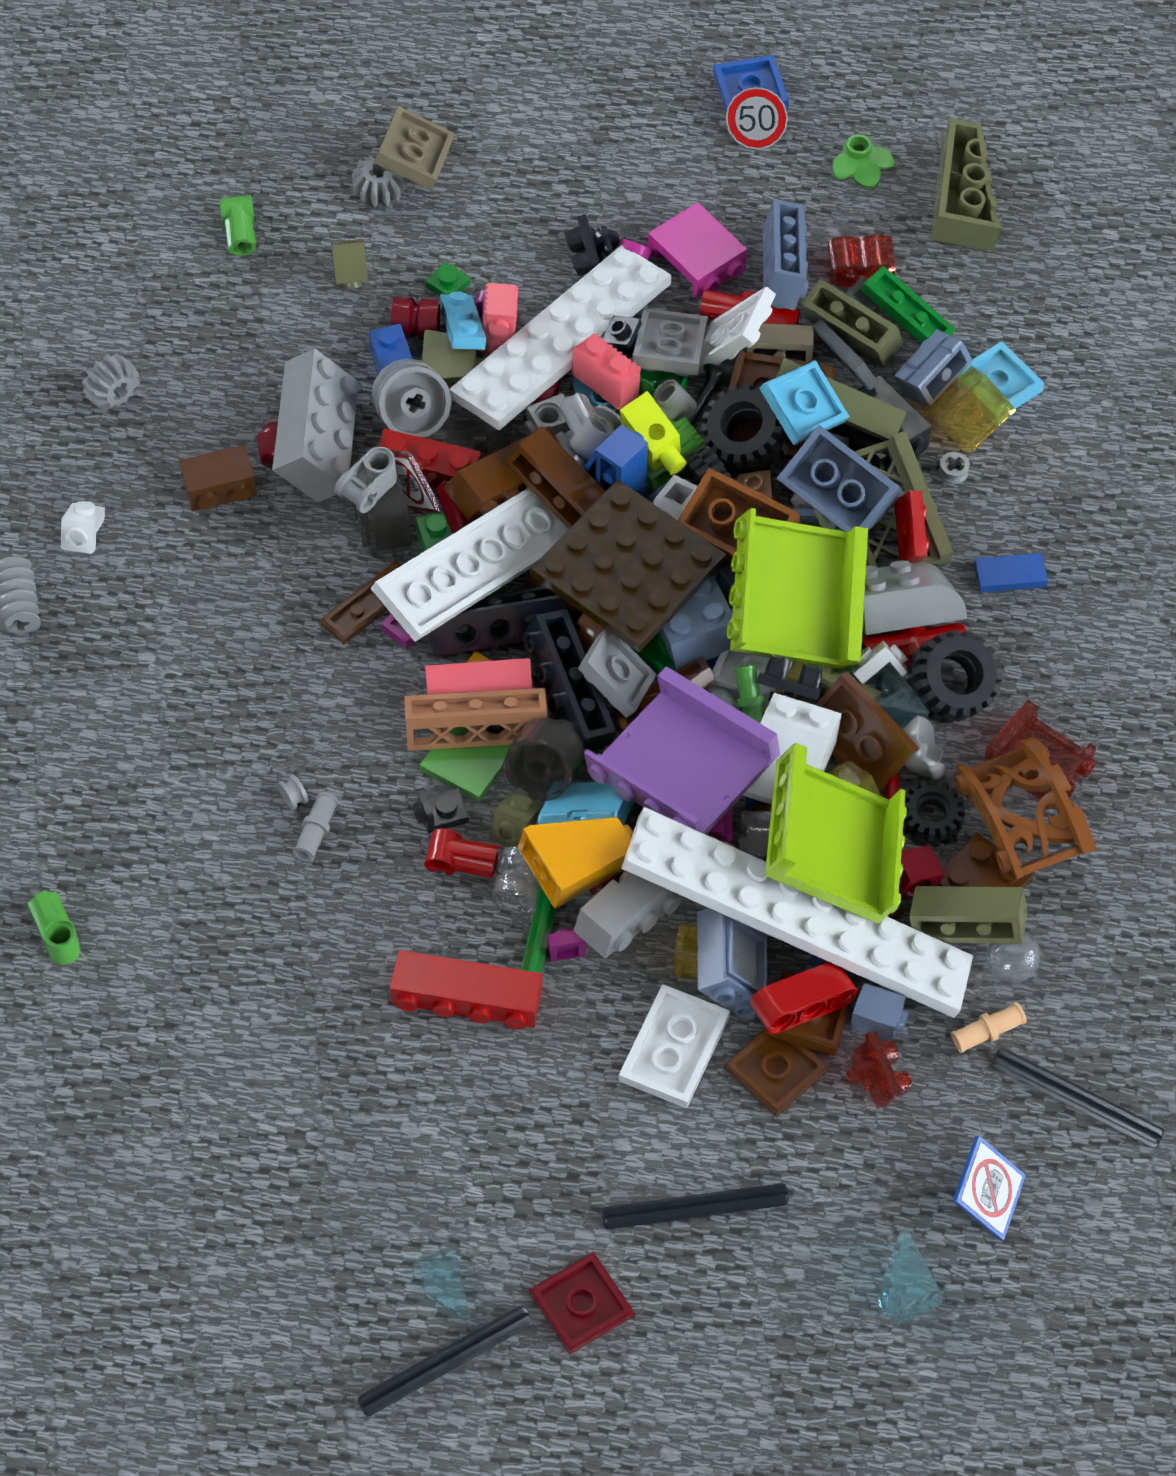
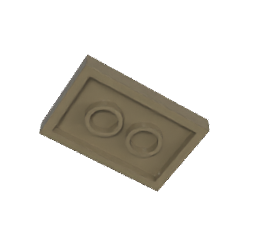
[374,106,455,190]

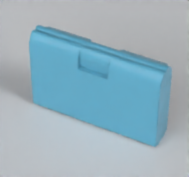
[538,782,634,825]

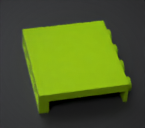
[727,508,868,670]
[765,743,907,923]

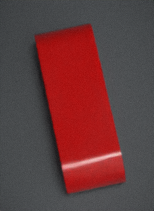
[750,962,858,1034]

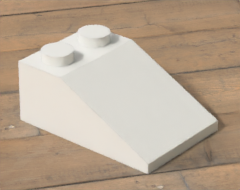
[743,693,842,805]

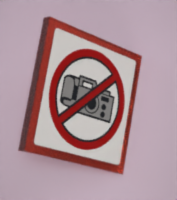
[390,450,442,513]

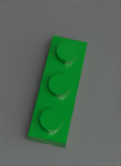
[861,266,956,344]

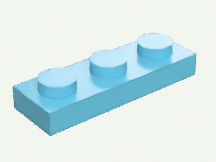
[440,292,486,350]

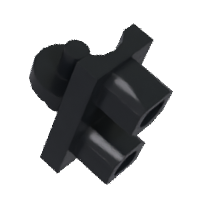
[564,214,620,276]
[756,654,825,702]

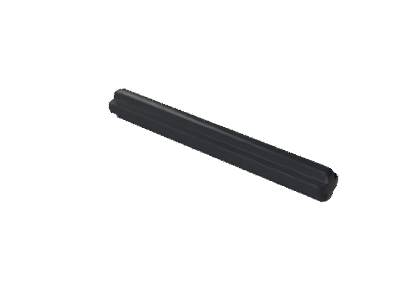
[992,1048,1165,1148]
[602,1183,789,1229]
[358,1306,532,1416]

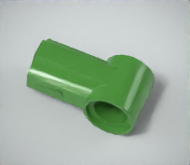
[219,195,256,256]
[27,890,81,965]

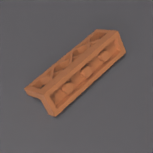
[404,688,548,751]

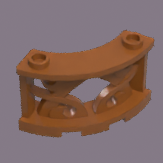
[954,736,1097,879]

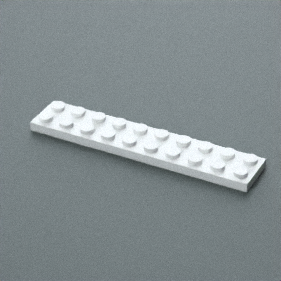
[621,807,973,1018]

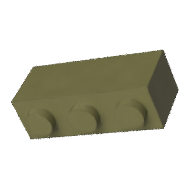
[801,278,903,368]
[909,886,1027,944]

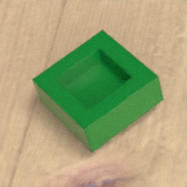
[425,261,471,296]

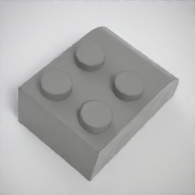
[862,560,967,635]

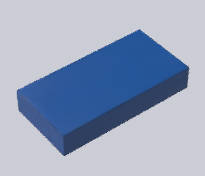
[974,553,1048,593]

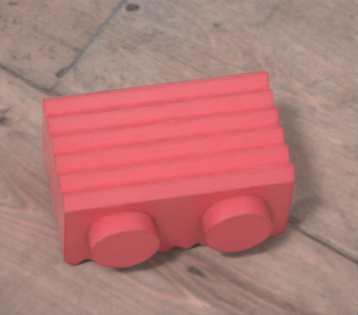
[480,283,518,355]
[571,334,641,410]

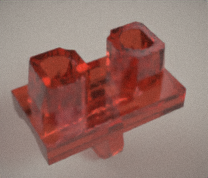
[846,1032,912,1109]

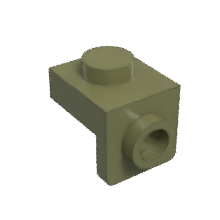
[489,792,543,851]

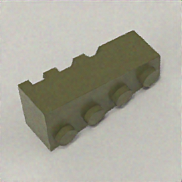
[930,118,1002,251]

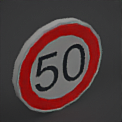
[725,87,788,150]

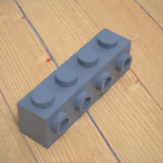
[763,199,809,310]

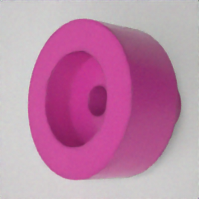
[619,238,652,260]

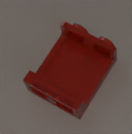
[984,700,1097,800]

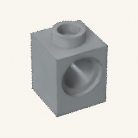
[523,393,570,436]

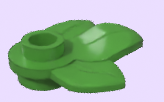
[833,134,895,189]

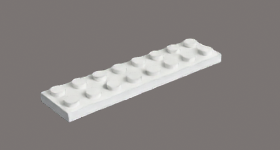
[449,245,671,430]
[371,488,569,642]

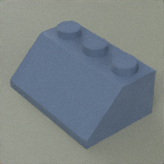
[777,425,903,532]

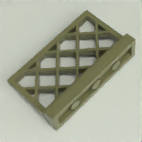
[854,431,953,567]

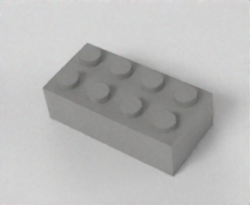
[272,348,359,501]

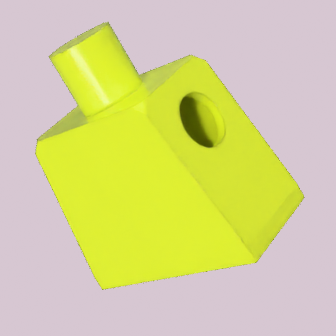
[620,391,687,475]

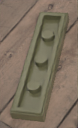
[776,358,907,441]

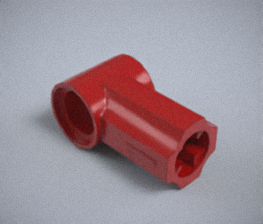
[424,828,499,878]

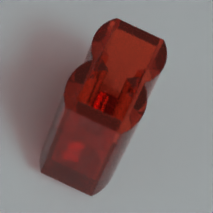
[827,235,895,288]

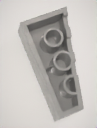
[574,834,709,958]

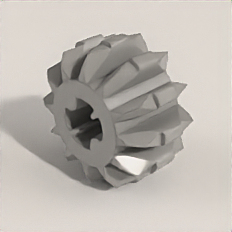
[352,155,406,208]
[82,353,140,411]

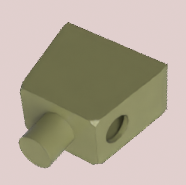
[422,330,486,389]

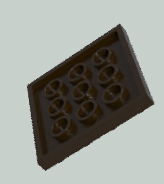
[530,480,726,652]

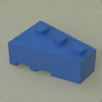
[584,424,648,498]

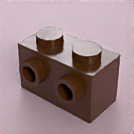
[179,445,257,511]

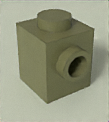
[331,239,368,289]

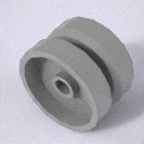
[371,358,452,437]

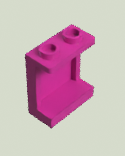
[648,202,747,299]

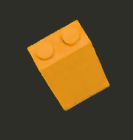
[518,817,633,909]

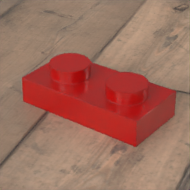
[894,490,929,563]

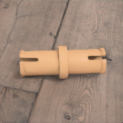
[951,1002,1027,1053]

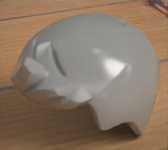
[902,715,946,780]

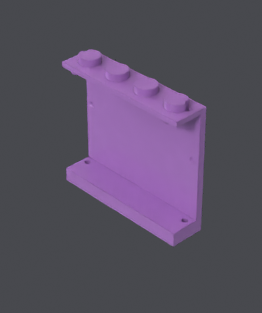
[584,666,780,835]

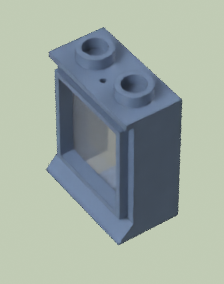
[697,908,768,1017]

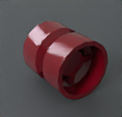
[391,296,441,340]

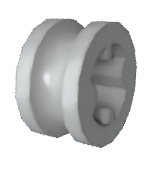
[939,452,970,484]
[277,775,309,811]

